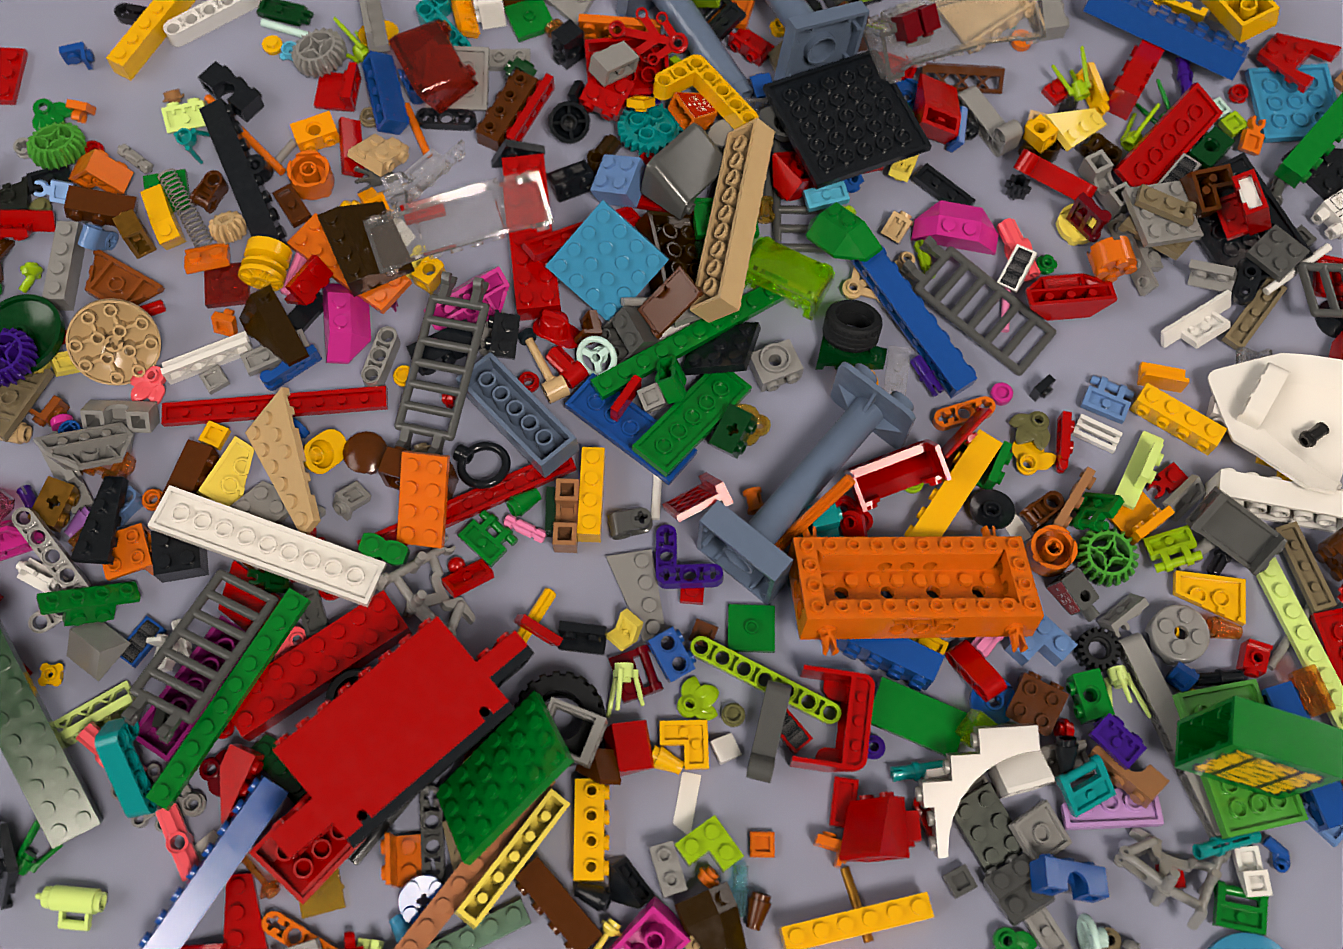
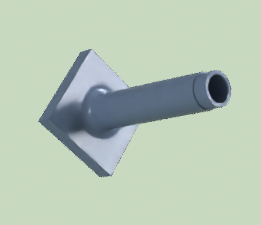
[616,0,753,101]
[765,0,870,81]

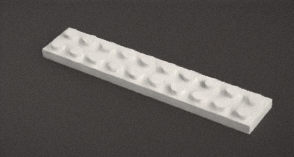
[147,485,387,607]

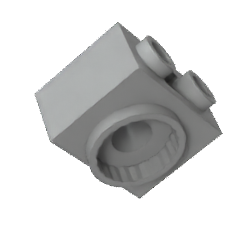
[749,339,804,393]

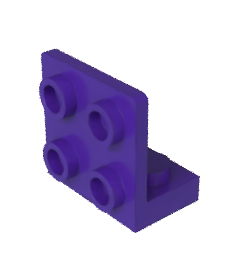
[1088,713,1147,770]

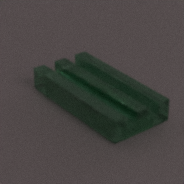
[545,486,556,537]

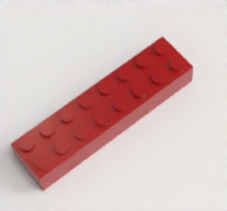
[502,154,561,321]
[231,590,413,742]

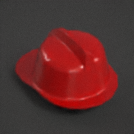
[532,309,580,349]

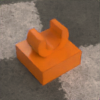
[66,99,96,124]
[211,308,238,336]

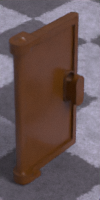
[638,266,704,339]

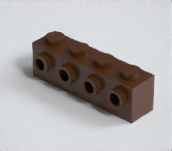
[475,69,538,152]

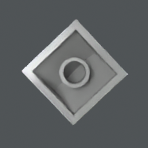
[67,622,131,681]

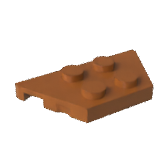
[85,250,165,305]

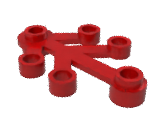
[609,7,688,67]

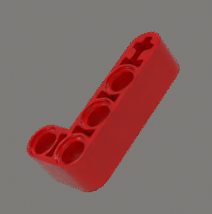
[1013,149,1098,200]

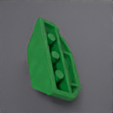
[806,202,883,262]

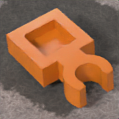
[1237,116,1266,156]

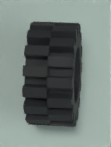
[1074,627,1121,672]

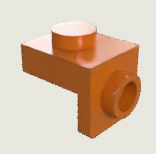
[813,831,846,868]

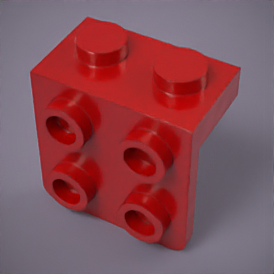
[284,255,334,305]

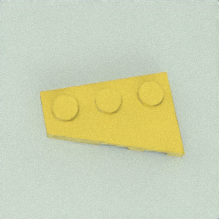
[1044,108,1107,152]
[196,436,254,506]

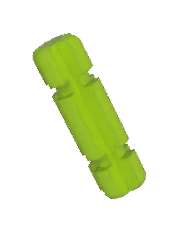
[914,239,936,279]

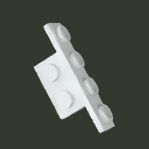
[1161,290,1232,349]

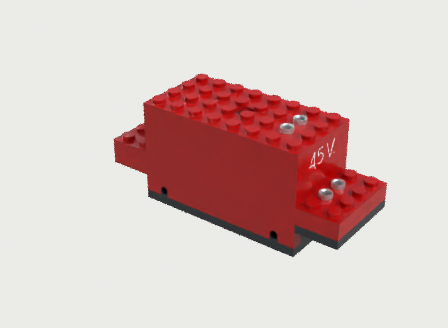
[269,616,534,859]

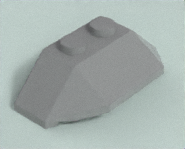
[34,422,133,471]

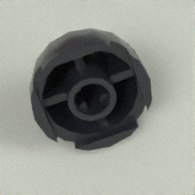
[548,101,591,144]

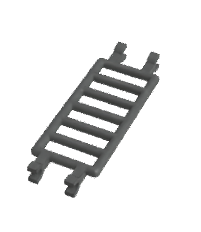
[394,271,489,455]

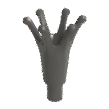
[354,166,404,194]

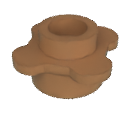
[163,88,184,103]

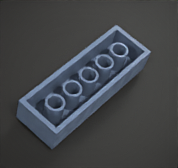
[456,352,579,478]

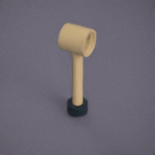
[518,328,570,404]

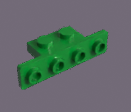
[36,581,141,627]

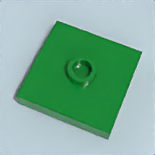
[504,0,556,42]
[728,604,775,653]

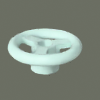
[576,336,617,376]
[1077,913,1109,949]

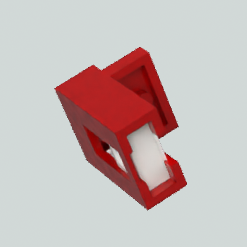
[1217,168,1272,241]

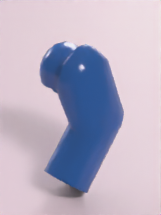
[1262,835,1290,873]

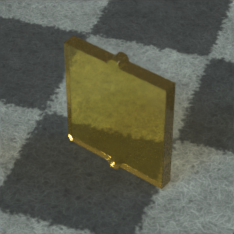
[296,868,346,919]

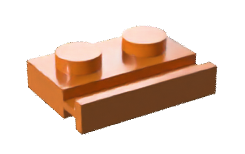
[184,243,230,274]

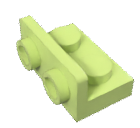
[161,98,207,134]

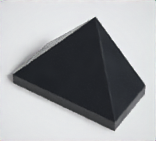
[609,857,655,909]

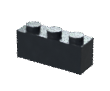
[407,319,482,376]

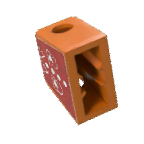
[667,92,719,130]

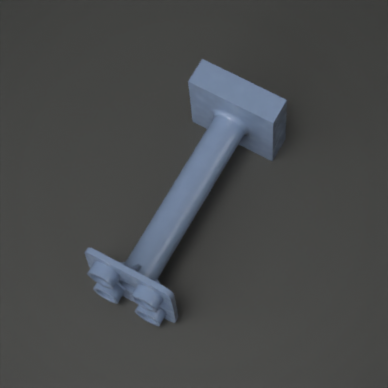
[697,362,916,605]

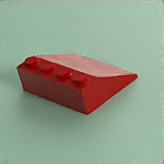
[584,34,669,97]
[249,792,366,905]

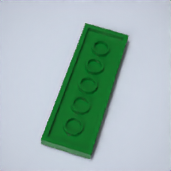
[632,372,752,477]

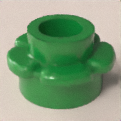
[1036,254,1057,275]

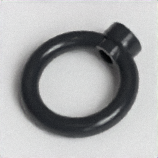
[453,442,511,489]

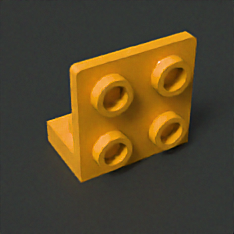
[1108,491,1175,545]

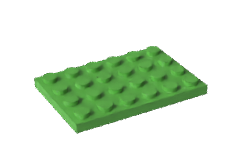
[1172,679,1309,839]

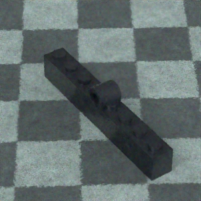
[199,98,288,246]

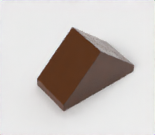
[575,749,621,785]

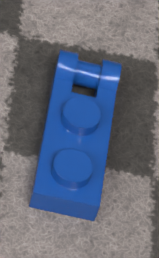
[260,344,322,391]

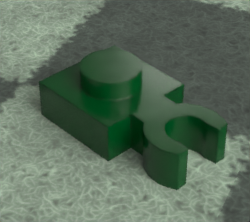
[247,569,289,593]

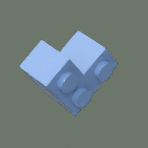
[1005,614,1078,667]

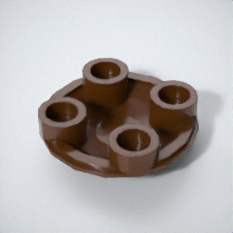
[343,431,387,475]

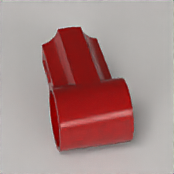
[545,346,589,389]

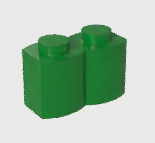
[655,354,687,404]
[358,533,411,567]

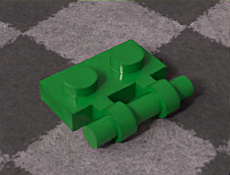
[1069,492,1125,532]
[458,510,518,567]

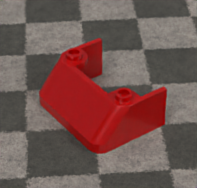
[844,439,952,513]
[789,665,875,772]

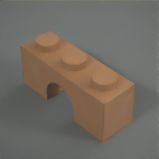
[552,478,580,553]
[1088,744,1170,809]

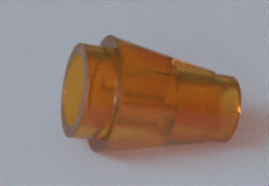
[1206,616,1243,640]

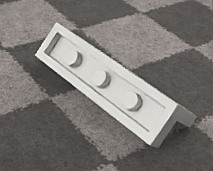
[160,331,253,385]

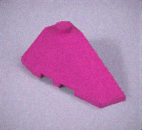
[609,896,691,949]

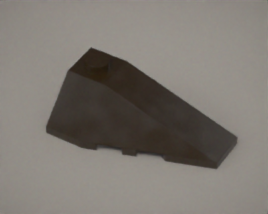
[239,285,310,367]
[674,882,747,949]

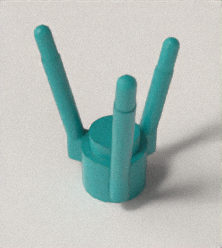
[173,128,210,164]

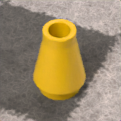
[652,745,684,775]

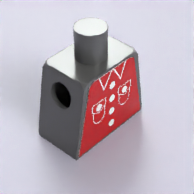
[1046,567,1100,622]

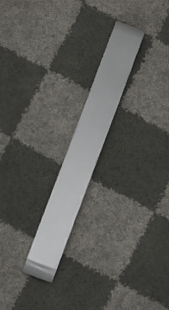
[1116,633,1221,838]

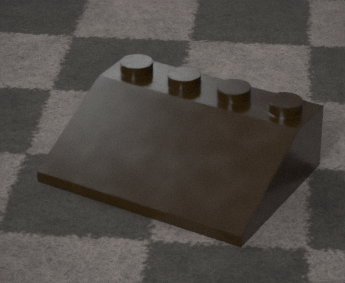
[317,202,415,297]
[636,210,705,294]

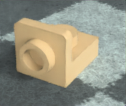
[881,210,914,244]

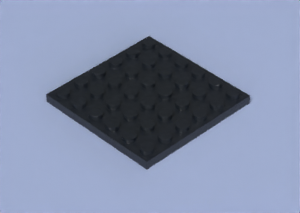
[763,48,932,189]

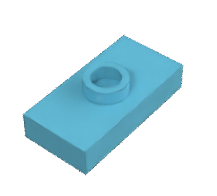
[803,181,850,212]

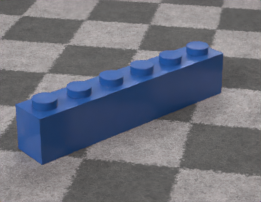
[1261,681,1343,832]

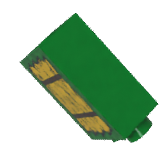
[1174,695,1343,800]

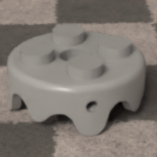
[1145,605,1210,665]

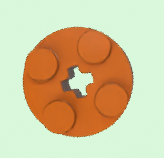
[287,150,335,200]
[1086,236,1137,283]
[1025,525,1078,577]

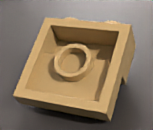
[348,133,409,177]

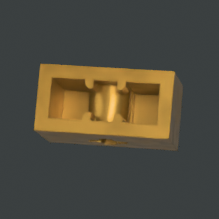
[112,209,157,259]
[27,476,80,533]

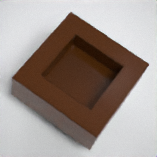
[688,618,719,648]

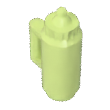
[35,885,107,931]

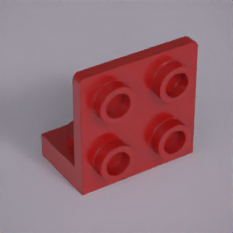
[314,62,362,112]

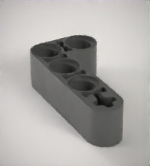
[746,680,792,783]

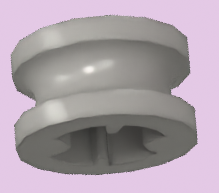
[13,137,30,159]

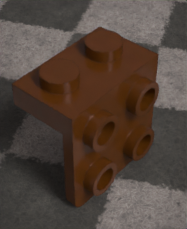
[1005,671,1069,736]

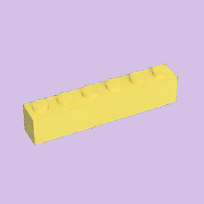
[454,788,570,929]

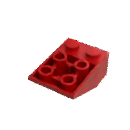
[913,73,961,144]

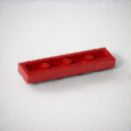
[506,73,555,142]

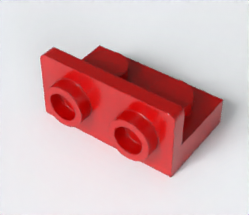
[728,28,775,67]

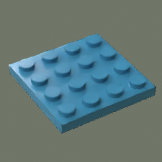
[1245,63,1337,143]
[545,200,669,321]

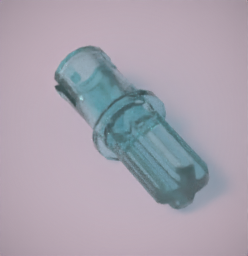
[730,865,750,917]

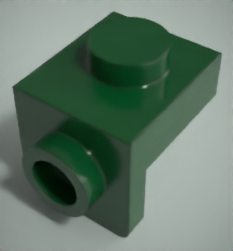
[503,56,537,80]

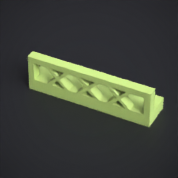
[53,680,136,748]

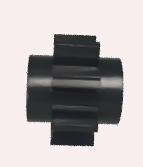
[1004,174,1032,200]

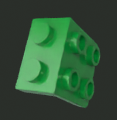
[950,440,1013,490]

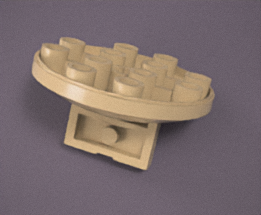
[66,298,161,385]

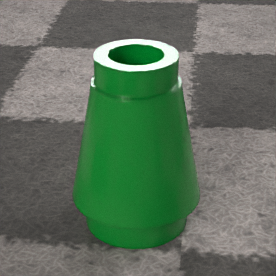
[506,488,542,517]

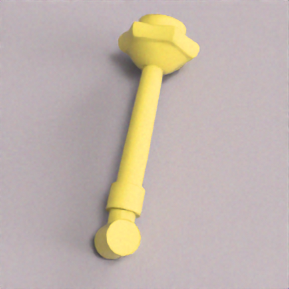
[593,917,622,949]

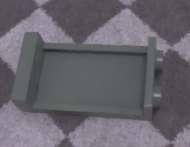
[1185,486,1288,576]

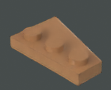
[1051,467,1097,529]

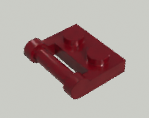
[1066,192,1112,242]
[608,644,664,704]

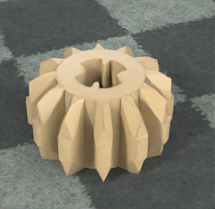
[208,211,247,245]

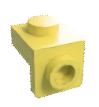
[888,155,919,182]
[50,351,80,377]
[606,608,644,651]

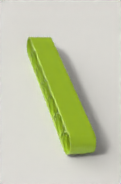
[690,636,841,724]

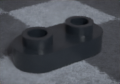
[1232,263,1262,305]

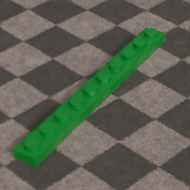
[590,279,786,401]
[146,588,311,811]

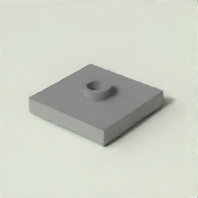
[1008,799,1073,861]

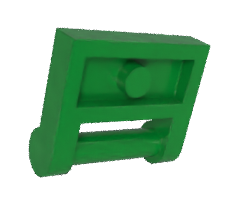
[1212,880,1268,935]

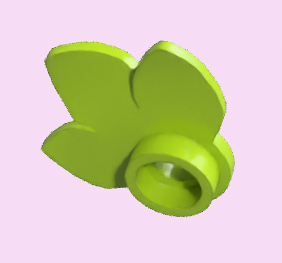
[677,676,719,721]

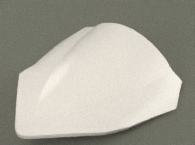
[1207,353,1343,495]

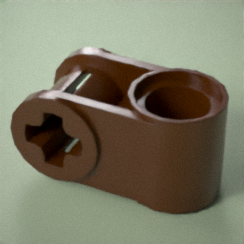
[190,170,229,214]
[1018,491,1064,532]

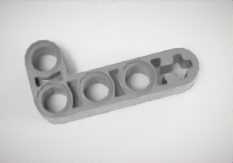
[957,85,1023,157]

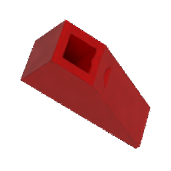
[220,743,265,824]

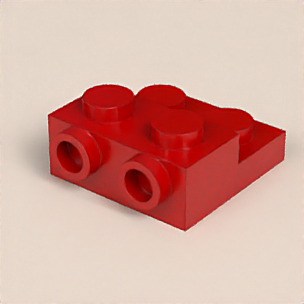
[579,76,635,122]

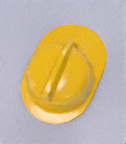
[303,429,346,474]

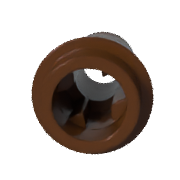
[746,891,772,931]

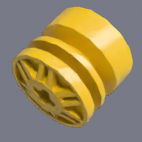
[238,236,293,291]

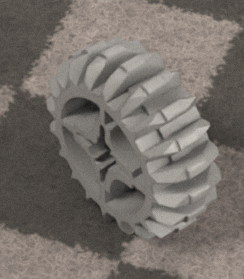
[291,28,348,79]

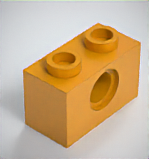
[290,111,340,152]

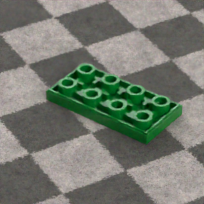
[871,677,969,757]

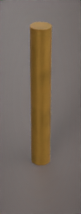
[840,867,874,944]

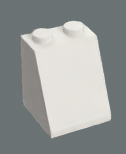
[987,750,1055,799]

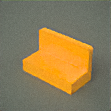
[1137,362,1190,393]

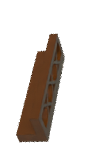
[920,62,1005,94]

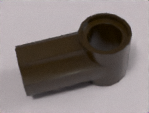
[587,134,622,176]

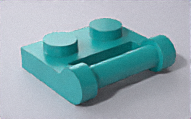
[1055,754,1116,817]

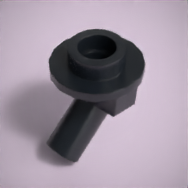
[965,116,980,140]

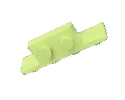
[1115,431,1164,510]

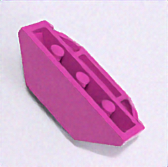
[911,200,999,255]
[423,266,510,331]
[322,283,371,364]
[0,520,45,561]

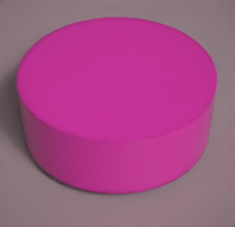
[990,382,1013,406]
[50,414,74,432]

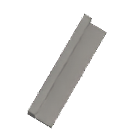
[359,0,390,52]

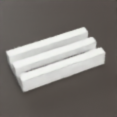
[1071,414,1123,454]

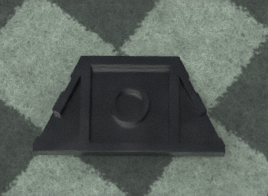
[0,820,19,910]

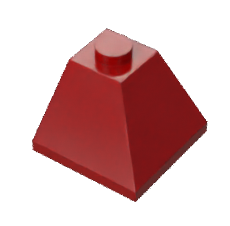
[772,151,814,201]

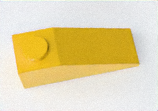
[140,184,187,250]

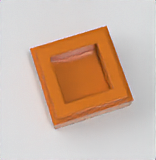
[750,832,775,858]

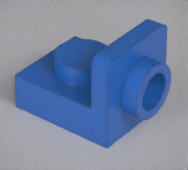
[58,41,95,70]

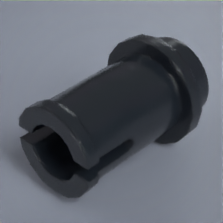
[1299,422,1329,448]

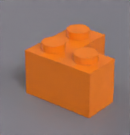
[68,149,134,194]

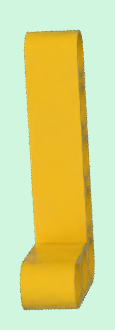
[653,54,759,130]

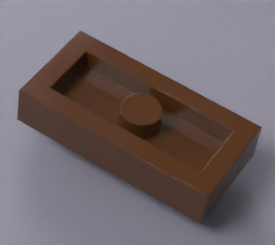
[272,183,312,228]

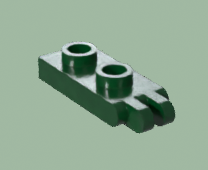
[256,0,314,27]

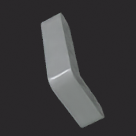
[12,507,93,633]

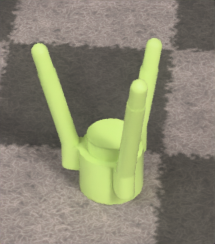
[606,662,645,718]
[1104,665,1152,718]

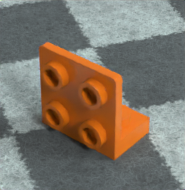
[102,523,153,581]
[381,832,422,888]

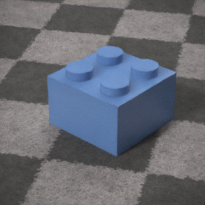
[590,154,646,208]

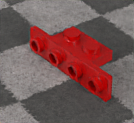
[0,209,56,240]

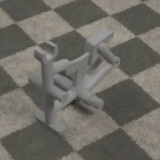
[377,536,475,636]
[1113,828,1231,930]

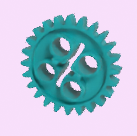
[617,103,684,157]

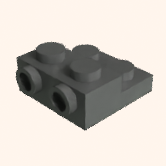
[983,853,1055,927]

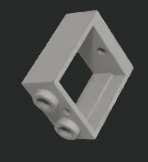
[545,697,608,769]

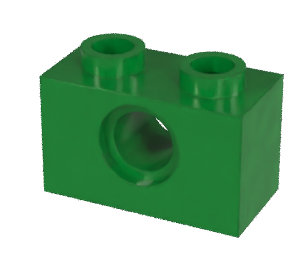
[1065,668,1115,725]

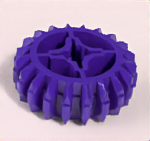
[0,327,39,387]

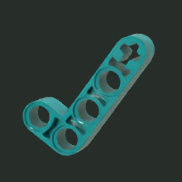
[416,0,471,47]
[94,718,157,818]

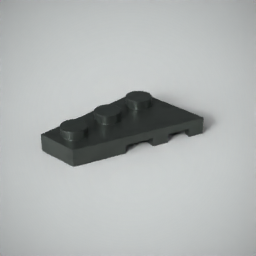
[0,176,31,210]

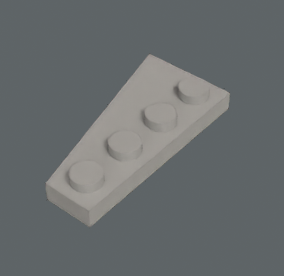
[606,549,667,644]

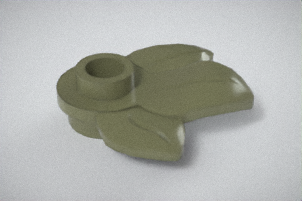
[1009,411,1051,451]

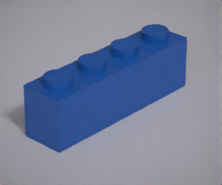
[362,51,409,135]

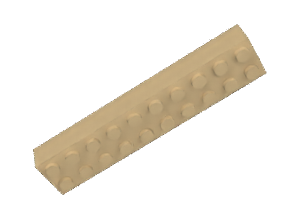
[690,118,775,323]

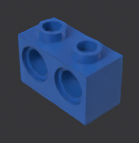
[646,627,696,683]

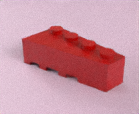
[1107,39,1165,121]

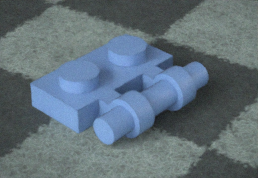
[1080,375,1135,424]

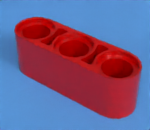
[945,639,1007,702]

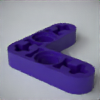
[656,524,724,589]

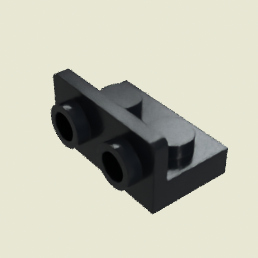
[546,160,595,203]
[485,310,520,360]
[558,621,608,655]

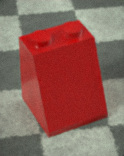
[839,792,910,863]

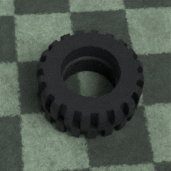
[514,671,606,767]

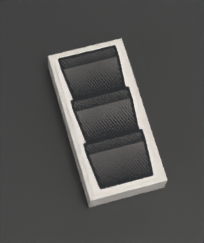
[997,244,1037,293]

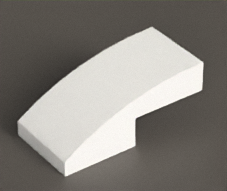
[1231,846,1273,897]

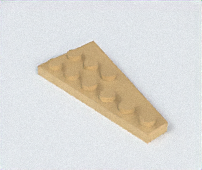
[245,387,321,535]

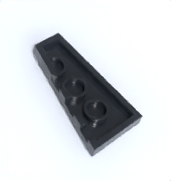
[70,476,129,565]

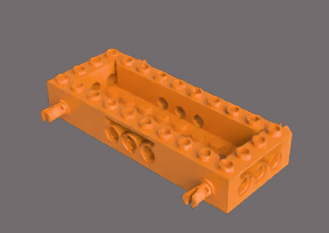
[788,526,1044,656]

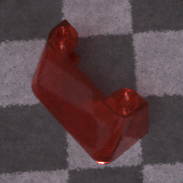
[389,19,479,114]

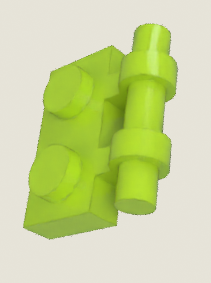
[1143,525,1203,573]

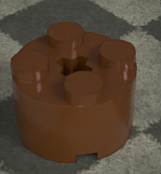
[1314,527,1343,582]

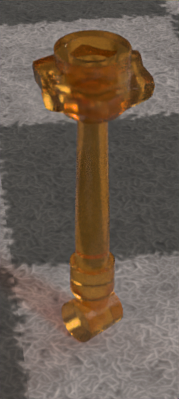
[241,855,280,899]

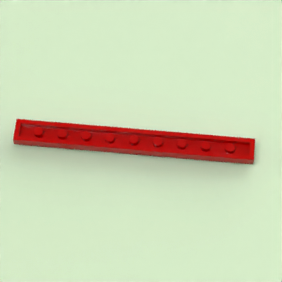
[161,386,388,427]
[357,457,577,546]

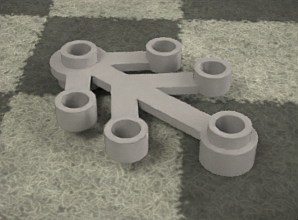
[110,764,206,832]

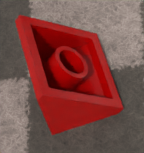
[603,720,655,777]

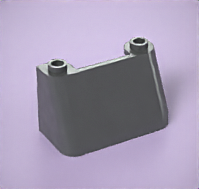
[640,123,723,220]

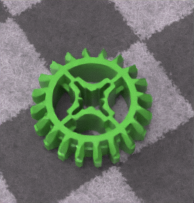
[26,121,87,170]
[1076,527,1140,588]

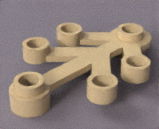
[842,252,915,303]

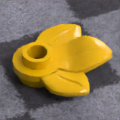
[1012,441,1057,476]

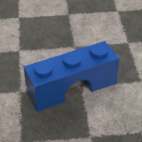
[1029,854,1109,903]

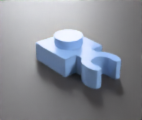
[34,179,75,204]

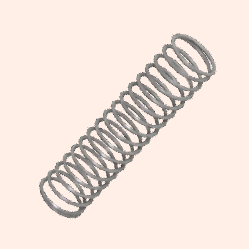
[157,168,213,248]

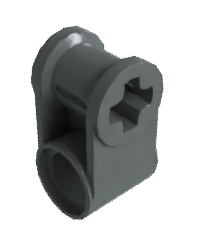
[607,508,653,540]

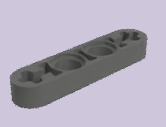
[420,786,446,881]

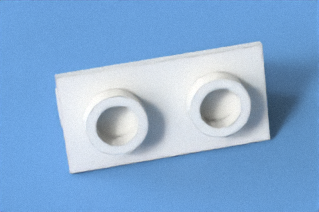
[16,558,68,593]

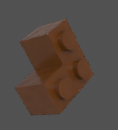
[1179,164,1233,219]

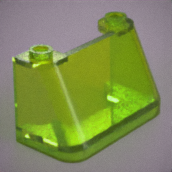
[744,236,835,321]

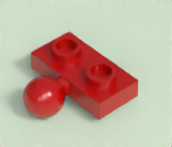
[441,557,495,598]

